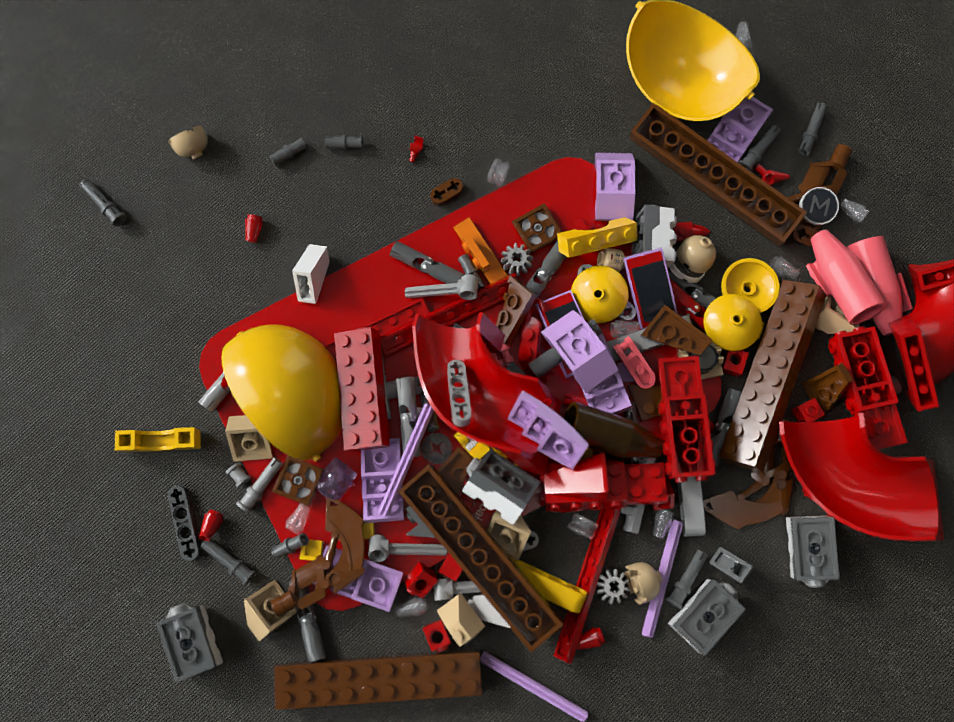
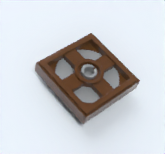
[512,203,562,254]
[272,455,325,506]

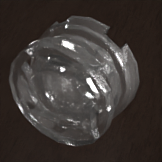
[487,158,511,187]
[567,513,599,540]

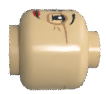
[597,248,625,272]

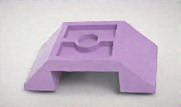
[595,153,635,221]
[541,310,619,393]

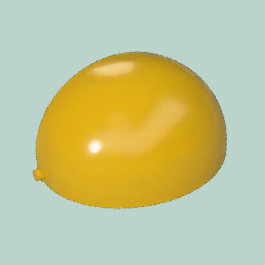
[626,0,760,121]
[222,324,342,462]

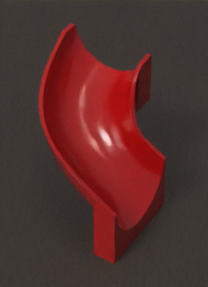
[888,259,954,411]
[412,312,561,475]
[779,413,944,541]

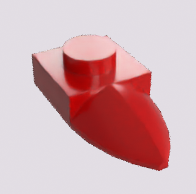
[673,222,710,243]

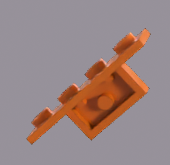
[453,218,508,284]

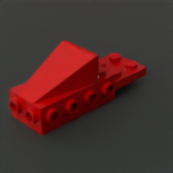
[828,326,908,450]
[658,356,716,483]
[540,453,668,512]

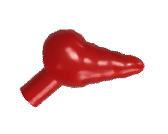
[755,164,790,186]

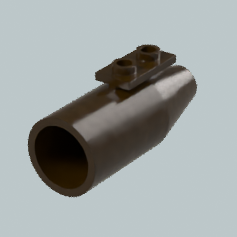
[563,402,664,464]

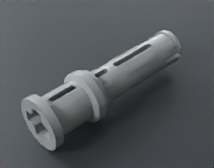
[236,457,284,513]

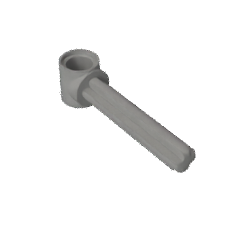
[405,274,478,300]
[369,535,448,562]
[433,578,481,600]

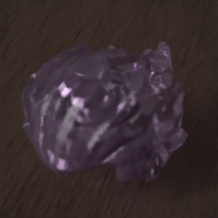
[317,457,357,500]

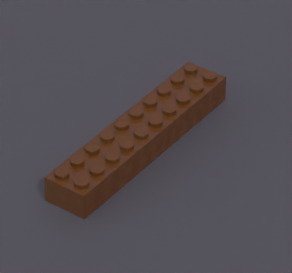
[629,103,807,247]
[719,280,827,473]
[398,465,564,652]
[274,650,482,710]

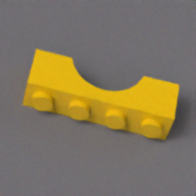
[557,217,638,258]
[115,427,201,453]

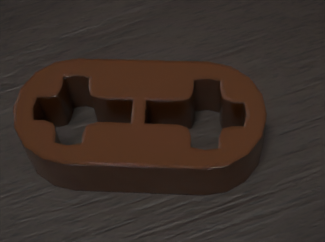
[430,178,463,206]
[791,225,820,248]

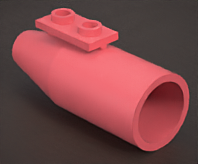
[806,230,887,325]
[847,236,913,336]

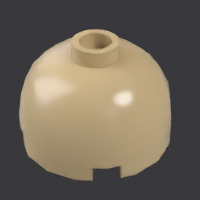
[169,125,208,159]
[677,235,716,273]
[625,562,662,605]

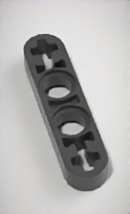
[168,486,201,561]

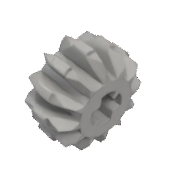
[501,243,533,276]
[597,569,630,604]

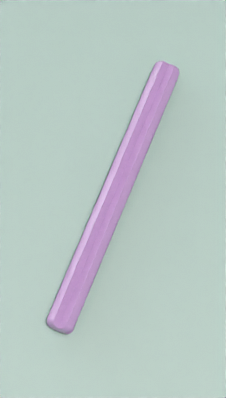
[379,404,434,516]
[642,520,683,638]
[480,652,588,722]

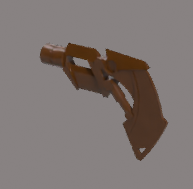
[787,144,853,230]
[703,420,793,529]
[271,496,365,617]

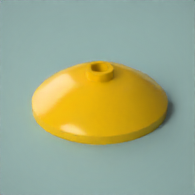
[721,258,779,313]
[571,266,629,323]
[703,294,762,351]

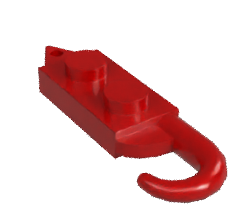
[518,298,545,375]

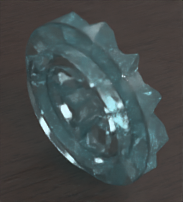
[421,433,452,464]

